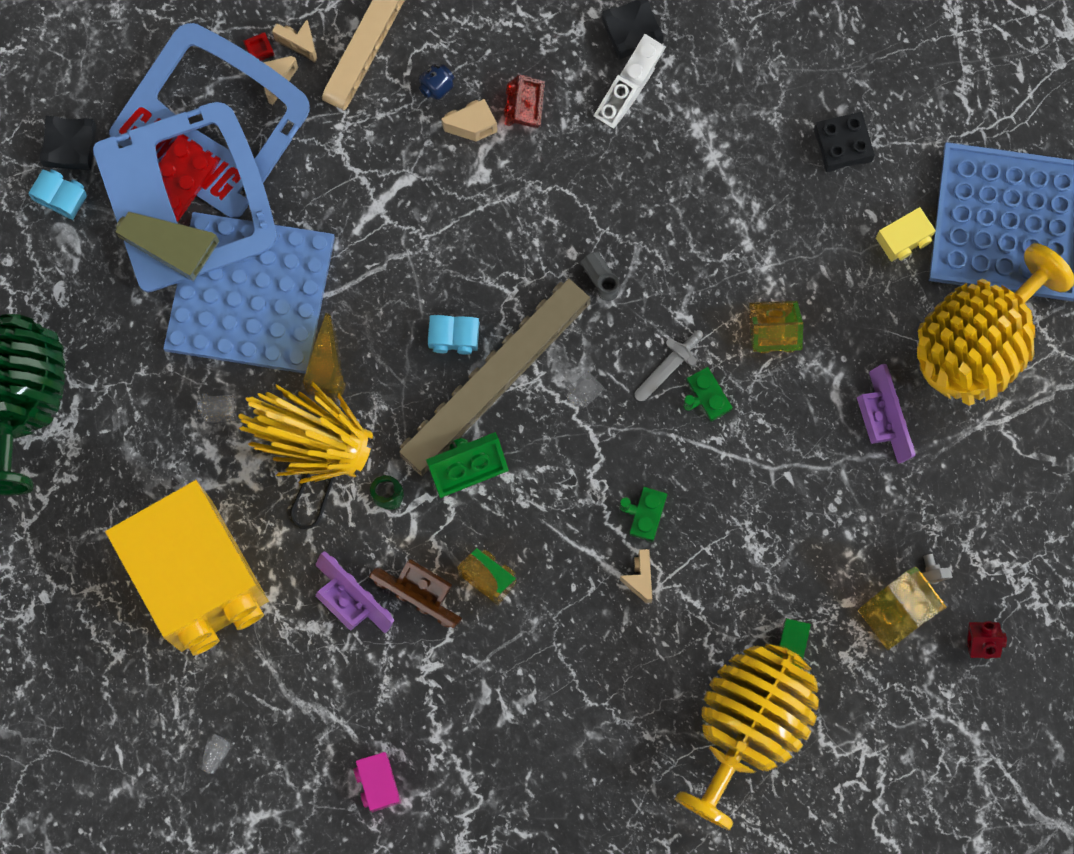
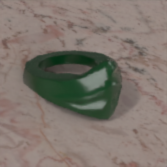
[370,475,404,510]

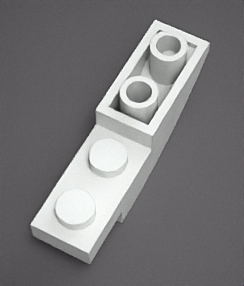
[594,34,666,128]

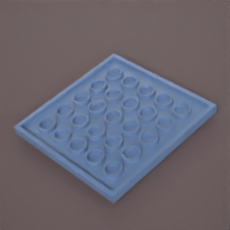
[929,142,1074,302]
[163,212,335,374]

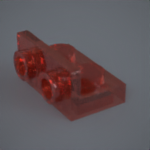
[504,74,545,128]

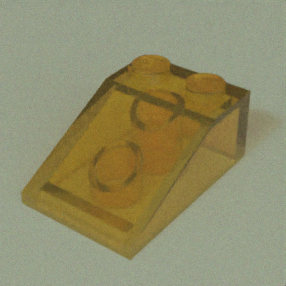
[303,313,346,402]
[858,566,947,650]

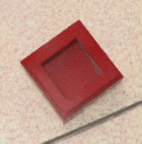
[243,32,274,61]

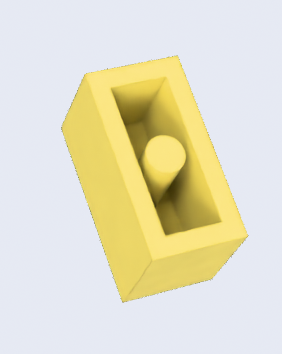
[876,207,936,262]

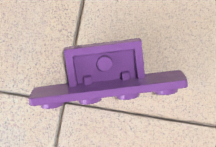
[857,364,915,463]
[316,551,394,633]

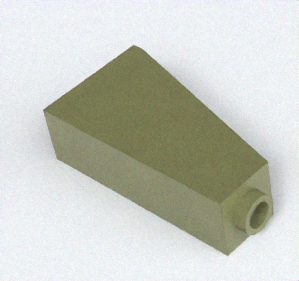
[116,212,219,282]

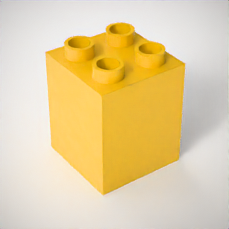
[105,480,269,656]

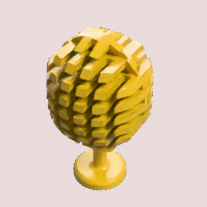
[917,243,1074,406]
[675,644,819,831]

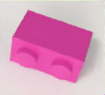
[353,752,401,812]

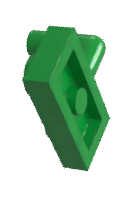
[683,367,733,422]
[620,487,667,542]

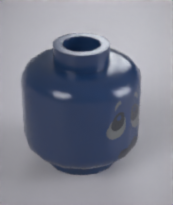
[419,64,454,100]

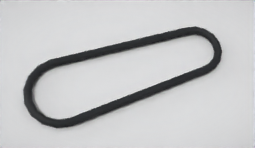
[290,474,334,529]

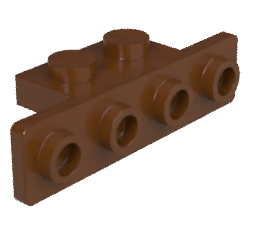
[369,559,462,628]

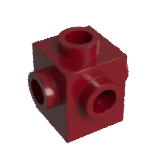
[966,621,1007,659]

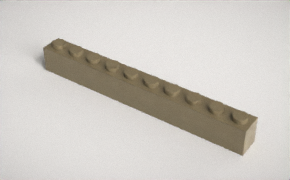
[399,279,590,477]

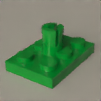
[426,432,509,498]

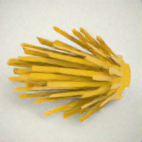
[238,381,373,484]

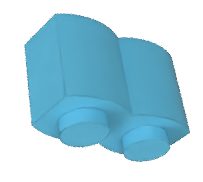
[28,169,87,220]
[428,315,480,355]

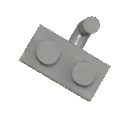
[895,554,953,591]

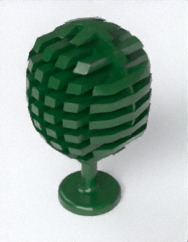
[0,314,65,495]

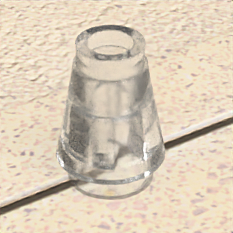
[200,734,231,774]

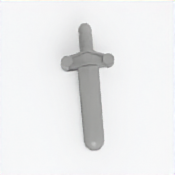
[635,330,703,401]

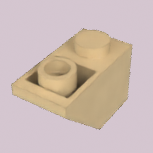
[441,99,498,141]

